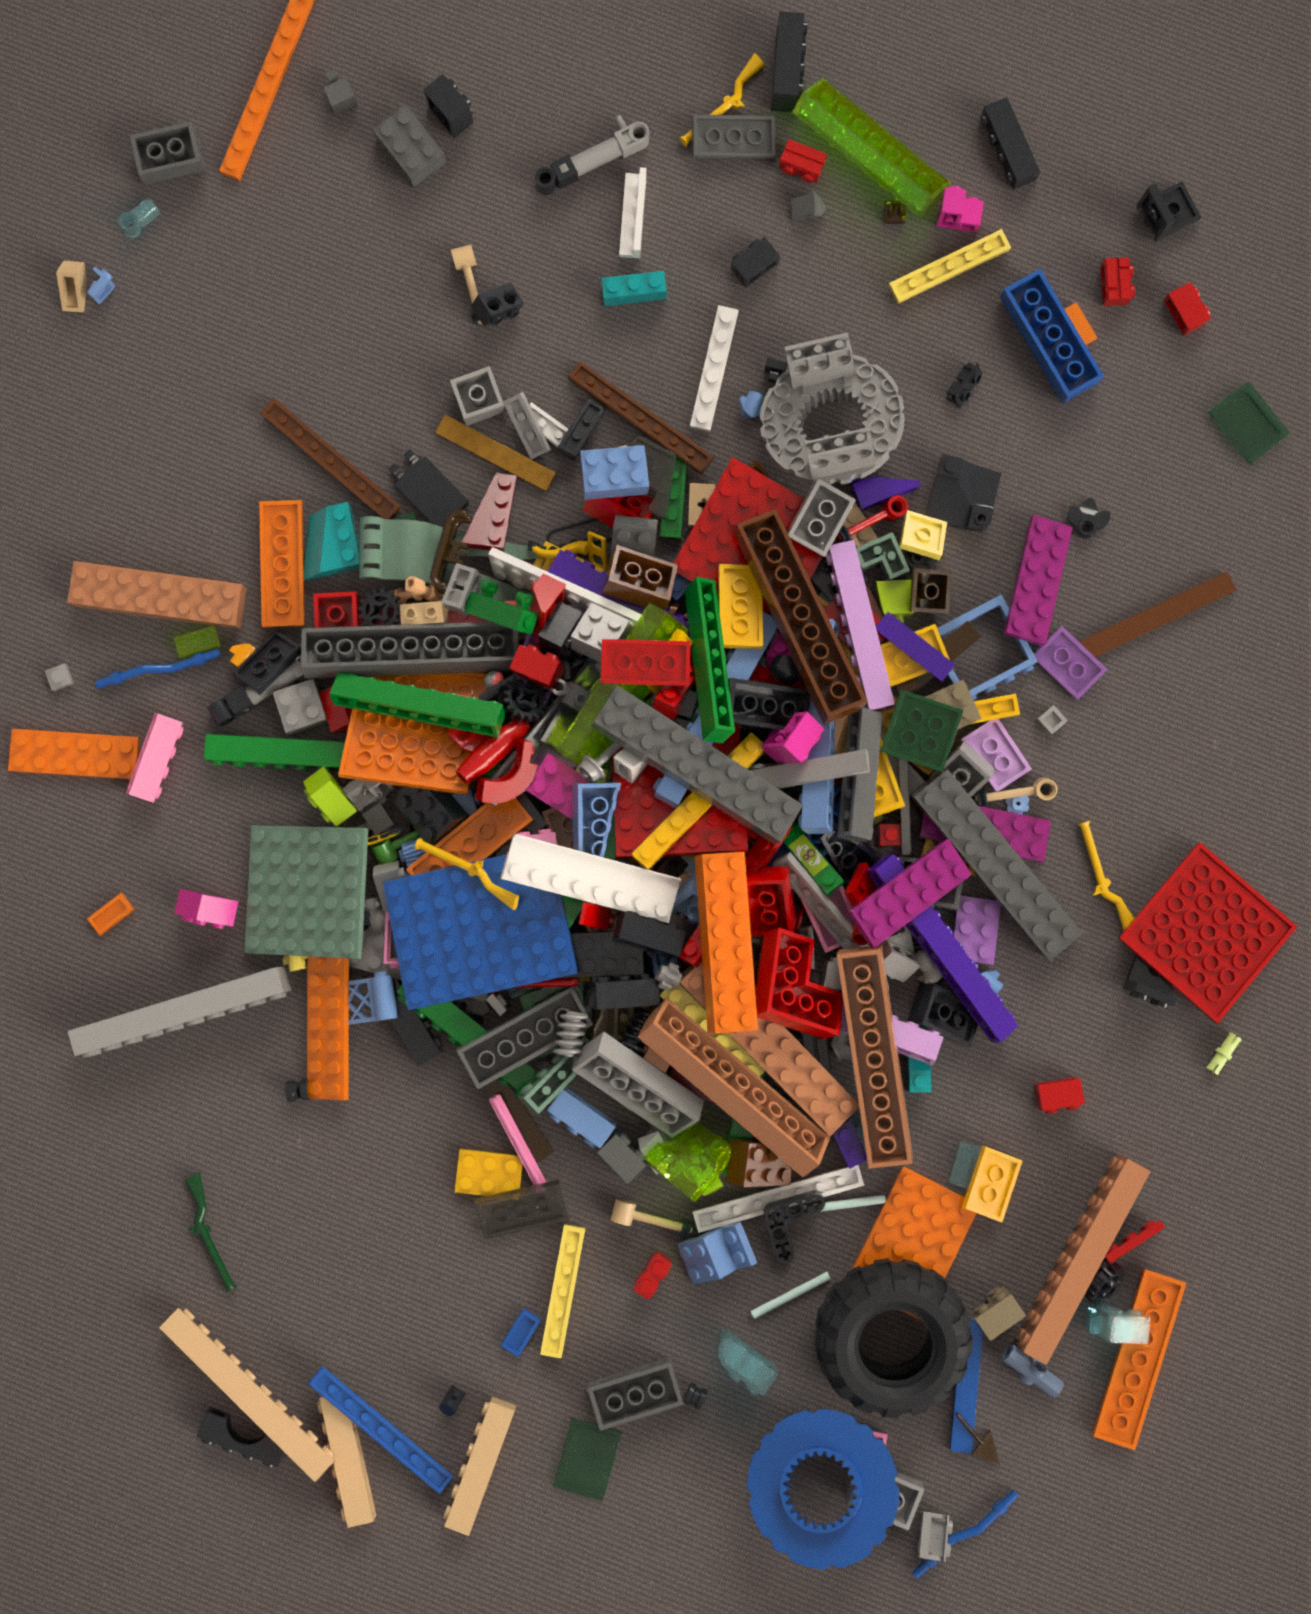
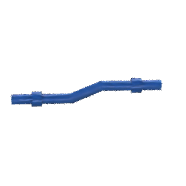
[95,649,221,689]
[911,1490,1019,1579]

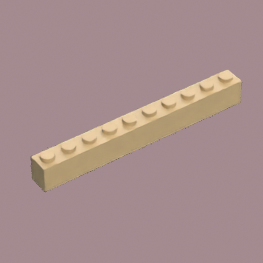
[159,1308,335,1482]

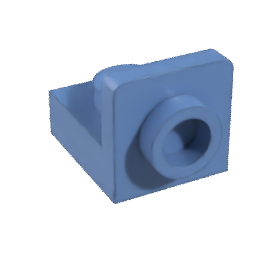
[87,267,116,304]

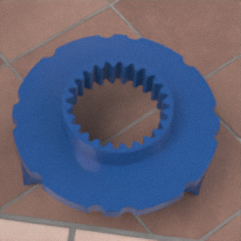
[747,1409,902,1569]

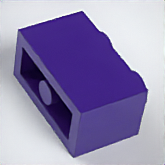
[832,1118,867,1169]

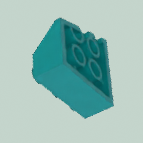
[304,502,360,582]

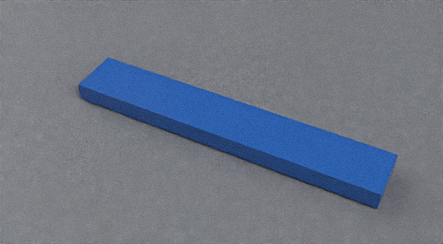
[949,1319,983,1453]

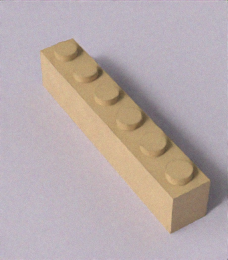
[317,1395,376,1528]
[443,1397,516,1536]

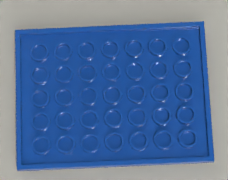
[383,854,578,1010]

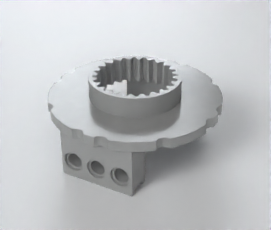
[760,332,905,485]

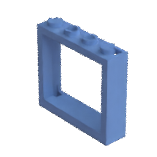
[937,595,1038,701]

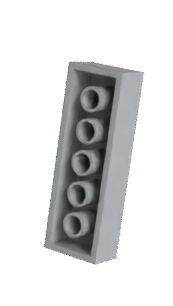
[572,1032,704,1138]

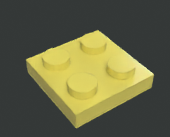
[899,510,947,560]

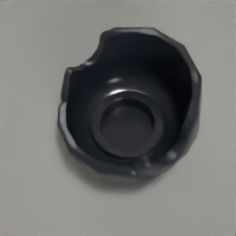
[769,654,800,686]

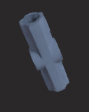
[1001,1344,1064,1398]

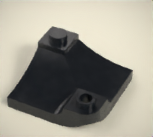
[926,454,1001,531]

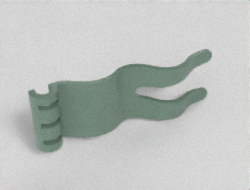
[359,516,538,602]

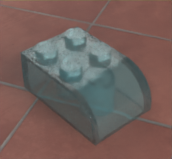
[717,1327,778,1396]

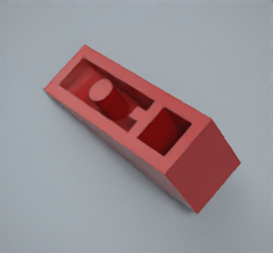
[579,902,615,930]

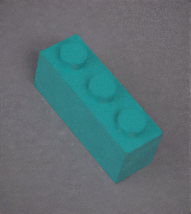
[601,271,667,307]

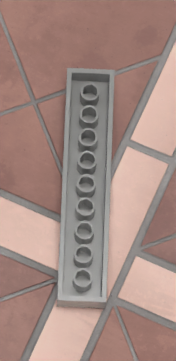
[68,966,292,1058]

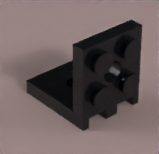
[1136,181,1202,242]
[1122,955,1178,1009]

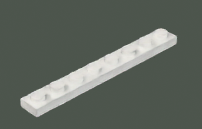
[693,1165,864,1233]

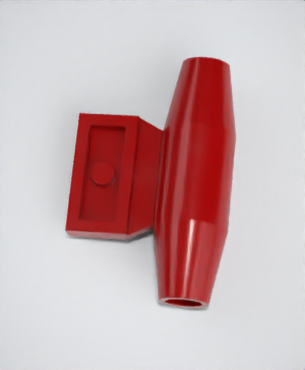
[447,718,530,784]
[845,863,878,946]

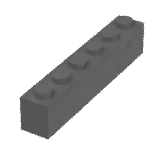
[837,708,883,842]

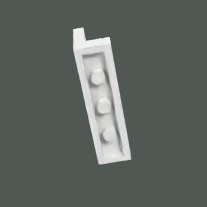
[619,167,646,259]

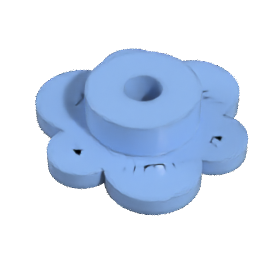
[1005,796,1029,815]

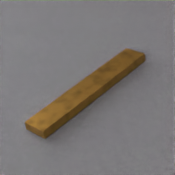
[435,415,556,492]

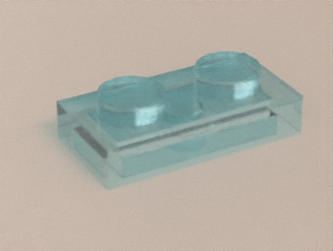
[948,1140,982,1188]

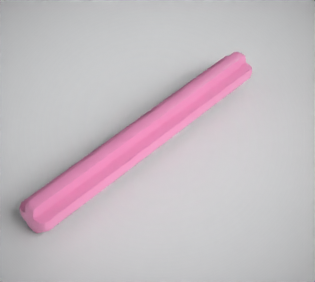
[489,1094,548,1191]

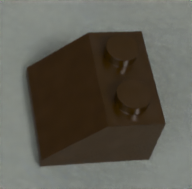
[909,568,952,614]

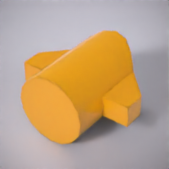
[229,643,255,667]

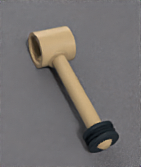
[451,244,482,325]
[975,777,1058,806]
[610,1198,693,1238]

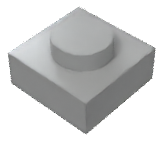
[45,663,74,691]
[1036,705,1068,735]

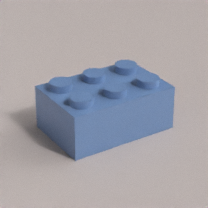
[580,445,649,500]
[547,1087,616,1148]

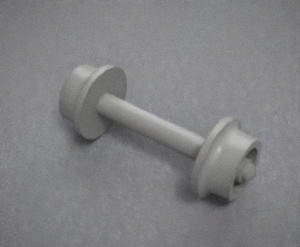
[577,742,621,783]

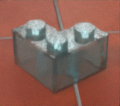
[1087,1304,1150,1344]

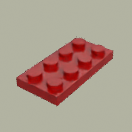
[601,639,690,686]

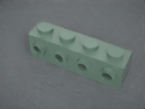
[519,1036,590,1114]

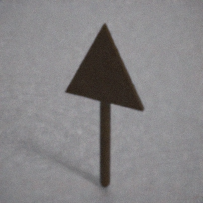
[955,1412,1001,1465]

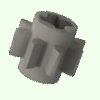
[655,962,682,991]

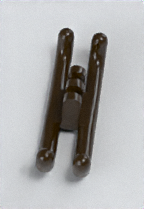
[430,509,473,595]

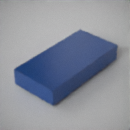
[500,1307,542,1357]

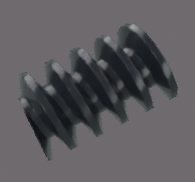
[617,1007,651,1053]

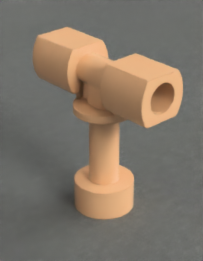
[392,576,444,604]

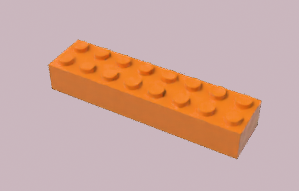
[695,852,758,1034]

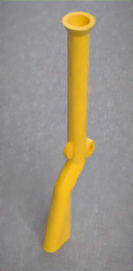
[679,53,765,147]
[1078,821,1134,931]
[415,838,519,911]

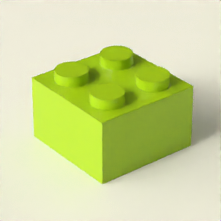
[303,766,357,827]

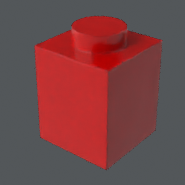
[877,824,902,847]

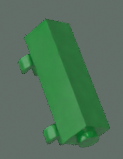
[465,580,538,634]

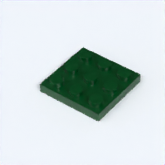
[880,690,964,772]

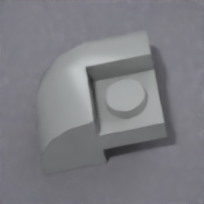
[342,779,394,814]

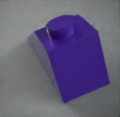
[851,477,921,512]

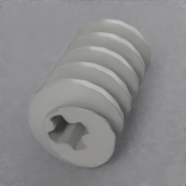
[553,1010,588,1058]

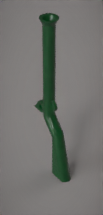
[185,1172,237,1292]

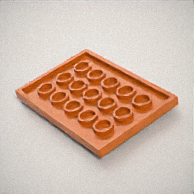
[851,1165,976,1322]

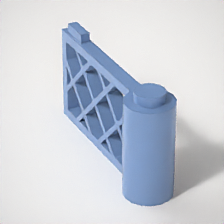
[349,971,398,1025]

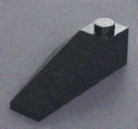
[819,820,881,887]

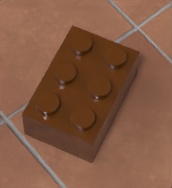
[602,545,678,613]
[726,1137,792,1187]

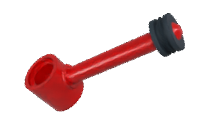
[836,496,908,543]

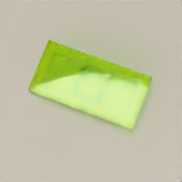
[174,625,221,659]

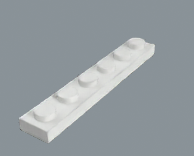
[690,305,739,432]

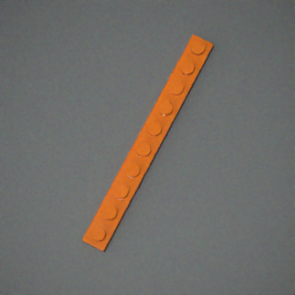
[219,0,315,181]

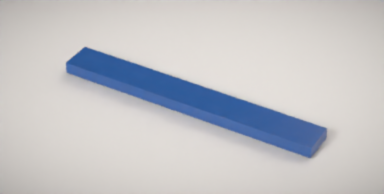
[308,1365,454,1494]

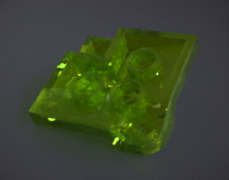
[645,1122,731,1202]

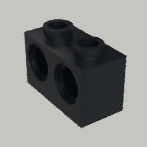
[471,282,524,327]

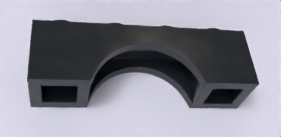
[196,1407,285,1467]

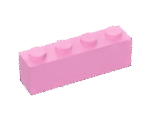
[126,713,183,803]

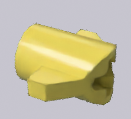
[282,955,309,972]

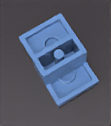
[677,1222,757,1284]

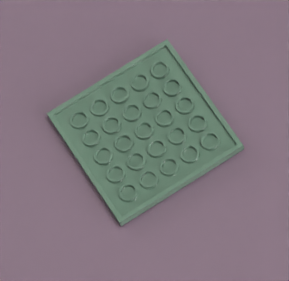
[244,825,368,959]

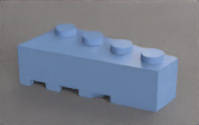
[572,782,621,858]

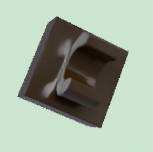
[884,201,906,224]

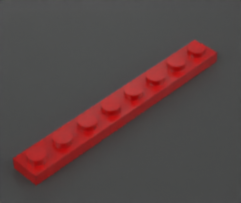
[679,825,793,968]

